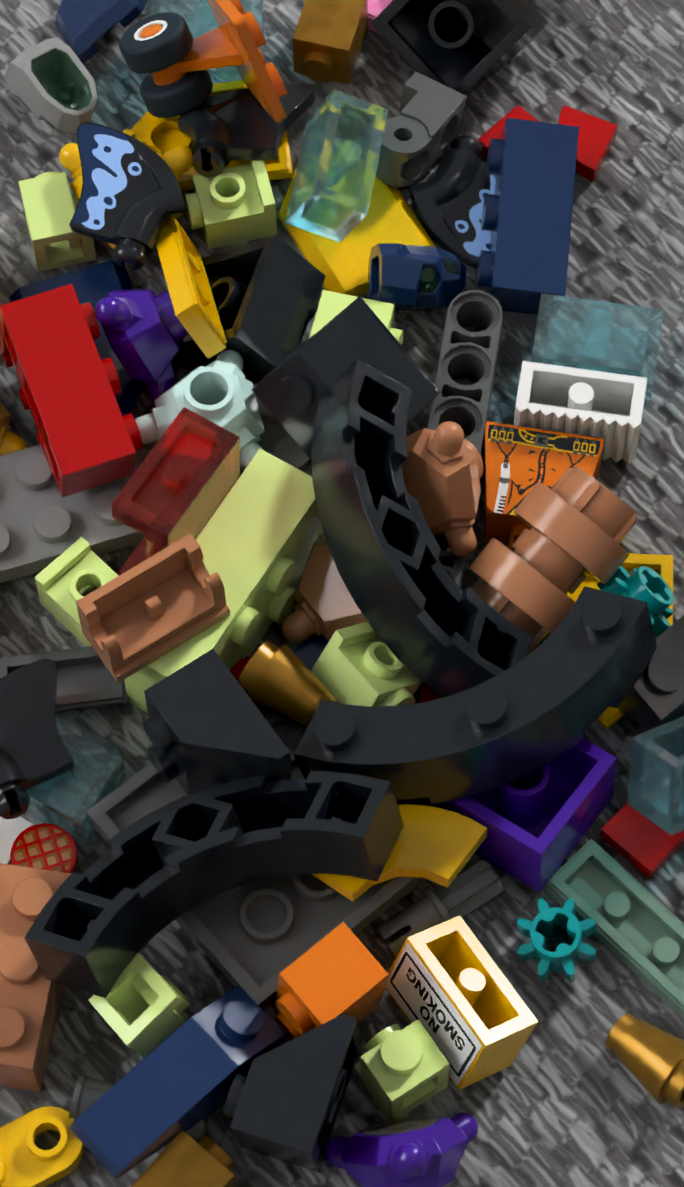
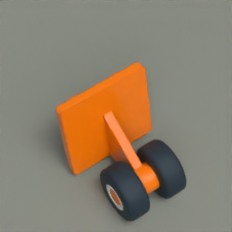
[119,0,287,123]

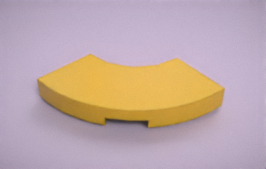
[312,804,487,902]

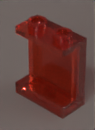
[111,407,240,575]

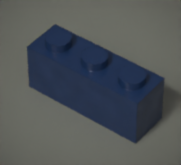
[476,118,579,316]

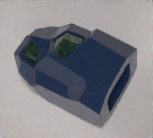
[368,243,467,311]

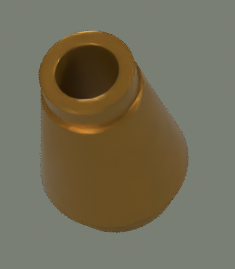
[238,640,339,725]
[605,1013,684,1109]

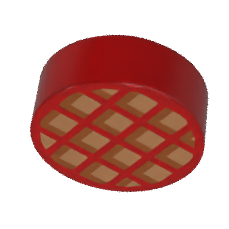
[10,823,79,874]

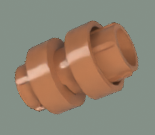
[469,466,637,655]

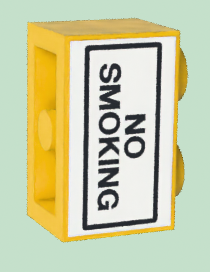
[385,915,538,1090]

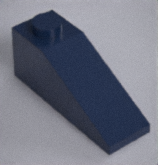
[70,986,285,1180]

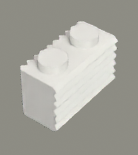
[514,361,647,464]

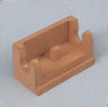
[76,533,230,683]

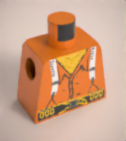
[483,421,605,552]

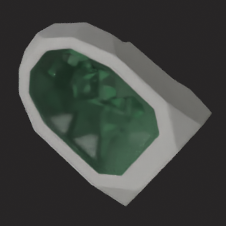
[4,37,98,133]

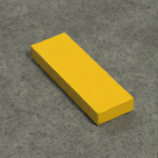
[155,219,227,359]

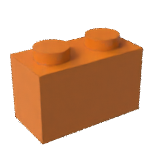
[274,921,389,1041]

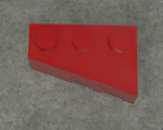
[0,284,143,497]

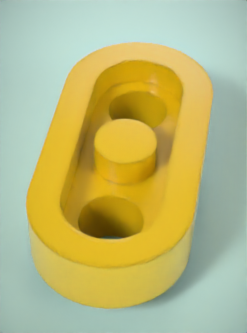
[0,1106,85,1187]

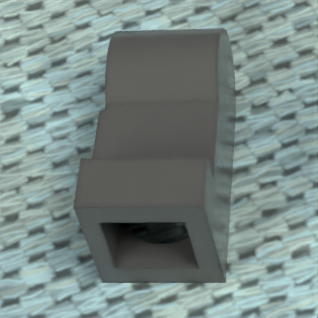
[372,71,467,187]

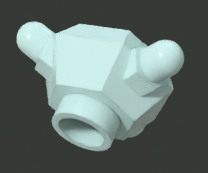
[135,350,265,470]

